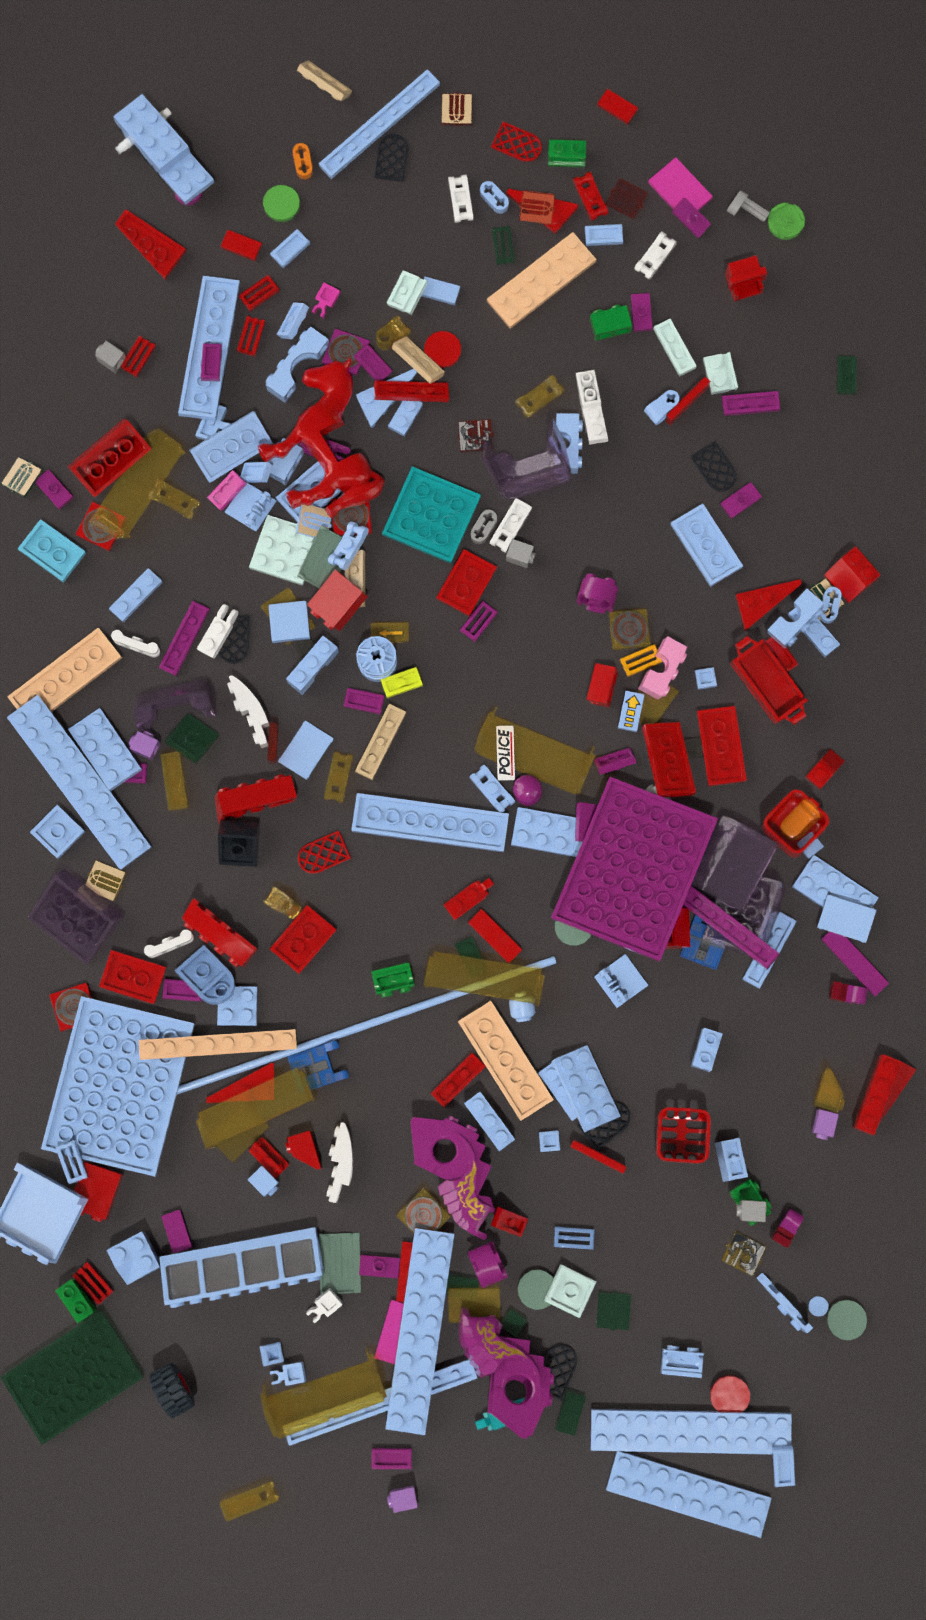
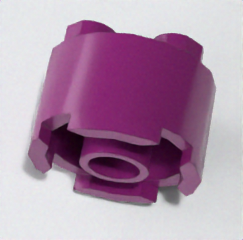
[576,574,619,614]
[467,1241,508,1288]

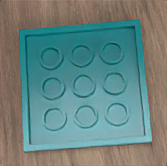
[382,467,481,564]

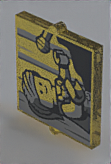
[721,1231,766,1276]

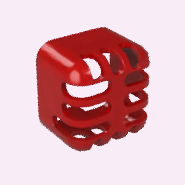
[656,1107,711,1164]

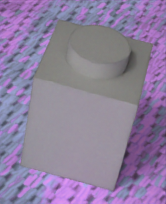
[95,341,126,373]
[506,539,536,568]
[736,1200,766,1222]

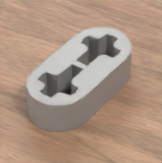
[471,510,497,544]

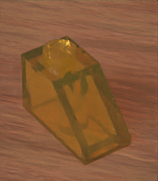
[813,1068,845,1113]

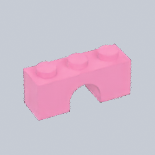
[638,636,687,700]

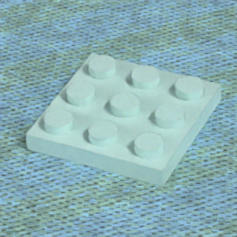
[249,515,315,586]

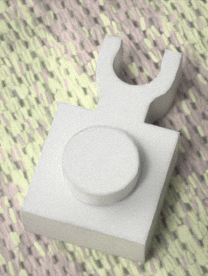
[306,1288,343,1323]

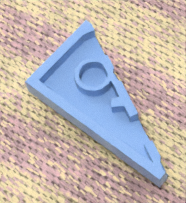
[356,369,417,428]
[757,1273,813,1333]

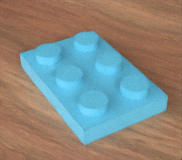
[18,519,86,583]

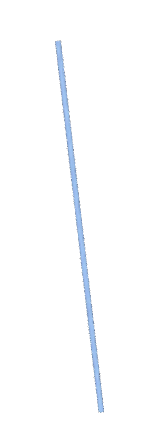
[177,956,556,1095]

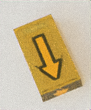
[371,622,409,643]

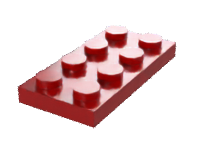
[697,706,747,787]
[642,722,696,797]

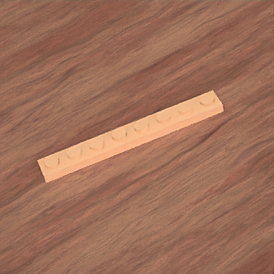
[139,1029,297,1060]

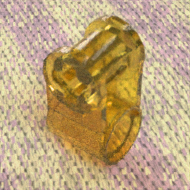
[376,316,411,350]
[263,886,301,918]

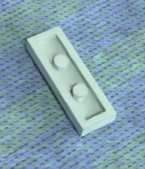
[653,319,696,377]

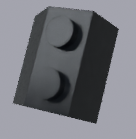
[218,820,259,867]

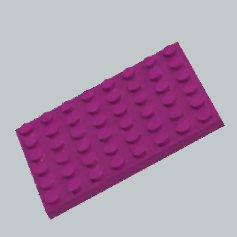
[551,777,718,962]

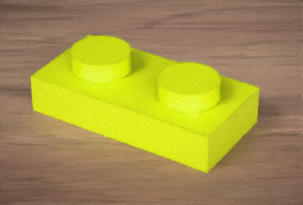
[380,667,423,698]

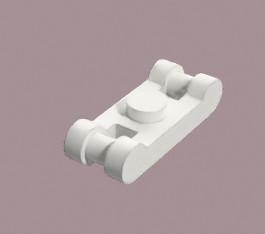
[448,175,473,223]
[634,232,677,280]
[111,630,161,658]
[144,930,194,958]

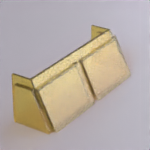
[89,428,186,539]
[474,706,596,795]
[424,951,544,1007]
[196,1068,317,1149]
[260,1348,387,1439]

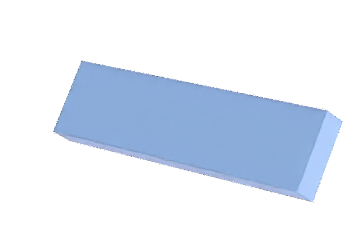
[742,912,796,989]

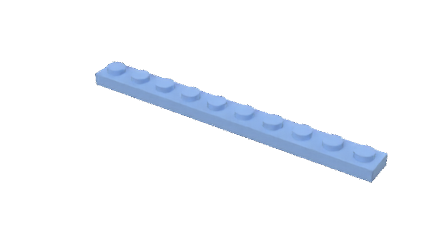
[283,1359,477,1446]

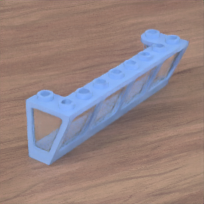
[159,1227,325,1308]

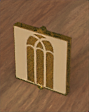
[83,860,127,902]

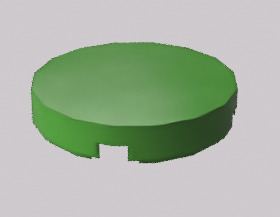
[263,185,300,222]
[768,203,805,240]

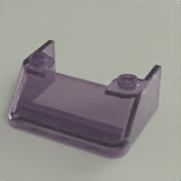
[482,419,571,500]

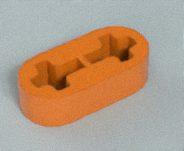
[293,143,313,179]

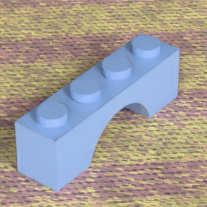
[266,327,329,403]

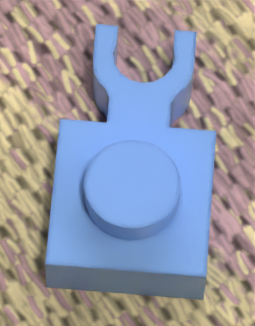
[270,1362,307,1386]

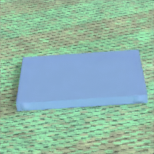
[278,721,334,780]
[817,895,876,943]

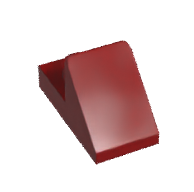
[805,749,845,790]
[491,1207,528,1237]

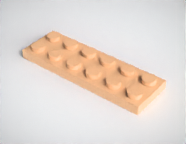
[487,232,596,329]
[8,628,122,712]
[458,1001,553,1121]

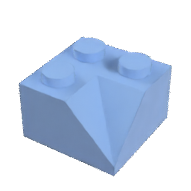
[107,1231,160,1285]

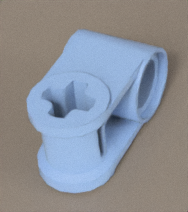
[644,390,679,425]

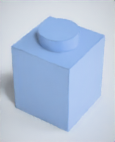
[248,1166,280,1197]

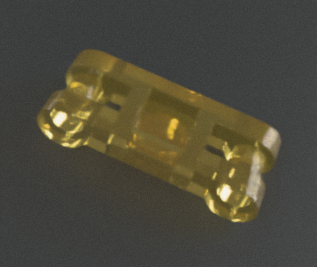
[515,375,565,418]
[148,479,200,520]
[324,751,353,803]

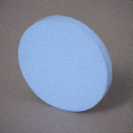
[808,1296,828,1317]

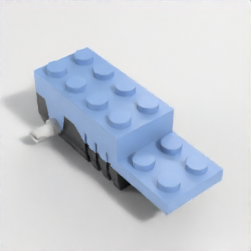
[113,94,214,205]

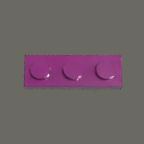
[722,391,780,416]

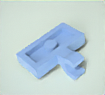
[195,405,231,441]

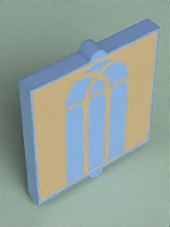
[296,505,331,538]

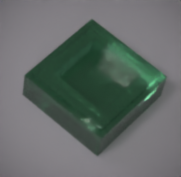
[501,1309,527,1337]

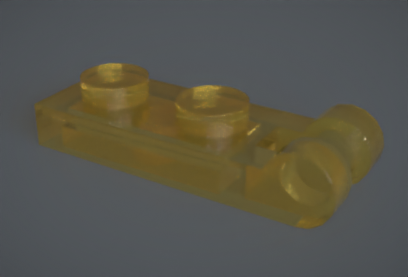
[219,1481,279,1522]

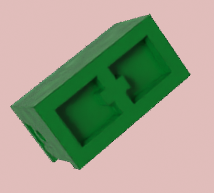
[548,140,586,167]
[590,305,632,341]
[371,963,415,998]
[729,1179,772,1226]
[55,1278,97,1324]

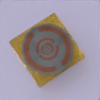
[609,609,651,650]
[396,1187,452,1234]

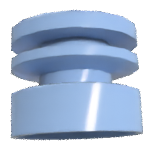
[356,636,397,682]

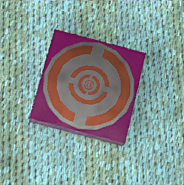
[322,328,370,376]

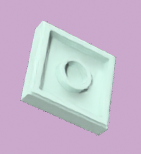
[544,1264,596,1318]

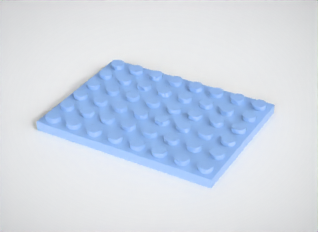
[41,996,195,1177]

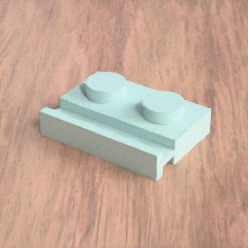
[387,271,428,315]
[703,352,738,395]

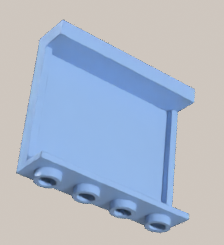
[0,1163,88,1265]

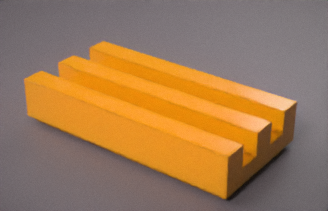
[620,644,662,677]

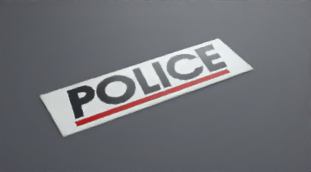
[496,726,515,780]

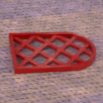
[491,122,542,162]
[298,830,351,874]

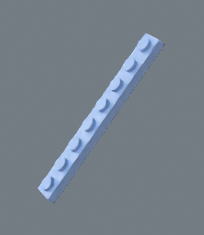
[319,70,440,179]

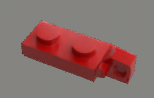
[443,878,494,921]

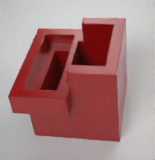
[725,255,767,302]

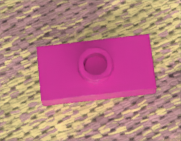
[207,470,247,511]

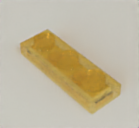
[160,751,188,811]

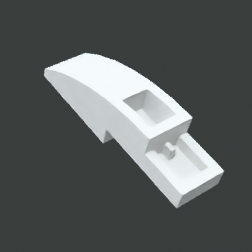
[576,370,608,445]
[227,675,270,748]
[326,1122,353,1203]

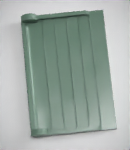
[297,526,345,589]
[319,1233,361,1294]

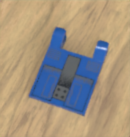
[680,915,728,970]
[288,1041,349,1094]

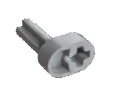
[727,190,770,222]

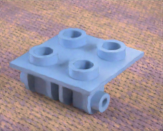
[225,482,276,532]
[594,954,648,1008]

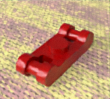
[573,172,609,221]

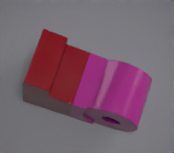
[829,981,868,1005]
[770,1208,804,1248]

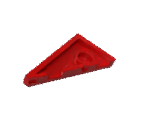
[506,189,578,234]
[736,579,802,631]
[206,1063,275,1103]

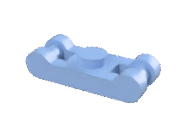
[328,521,369,570]
[469,765,515,813]

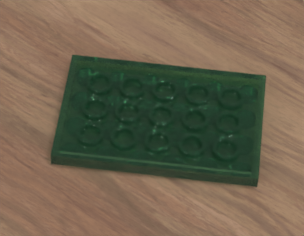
[0,1310,144,1445]

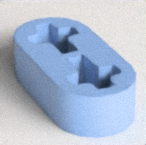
[480,181,509,213]
[820,587,841,623]

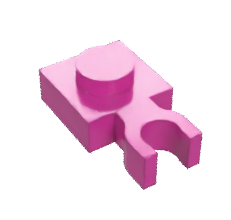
[311,282,341,318]

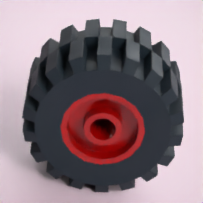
[149,1362,195,1419]

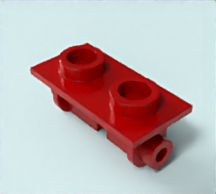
[248,1137,290,1179]

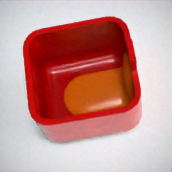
[762,790,829,858]

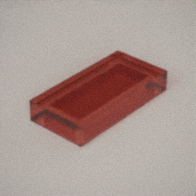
[267,723,279,764]

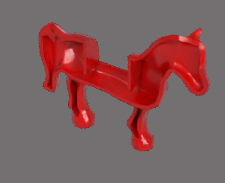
[257,358,385,518]

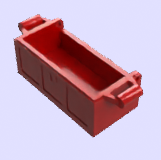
[729,636,809,725]

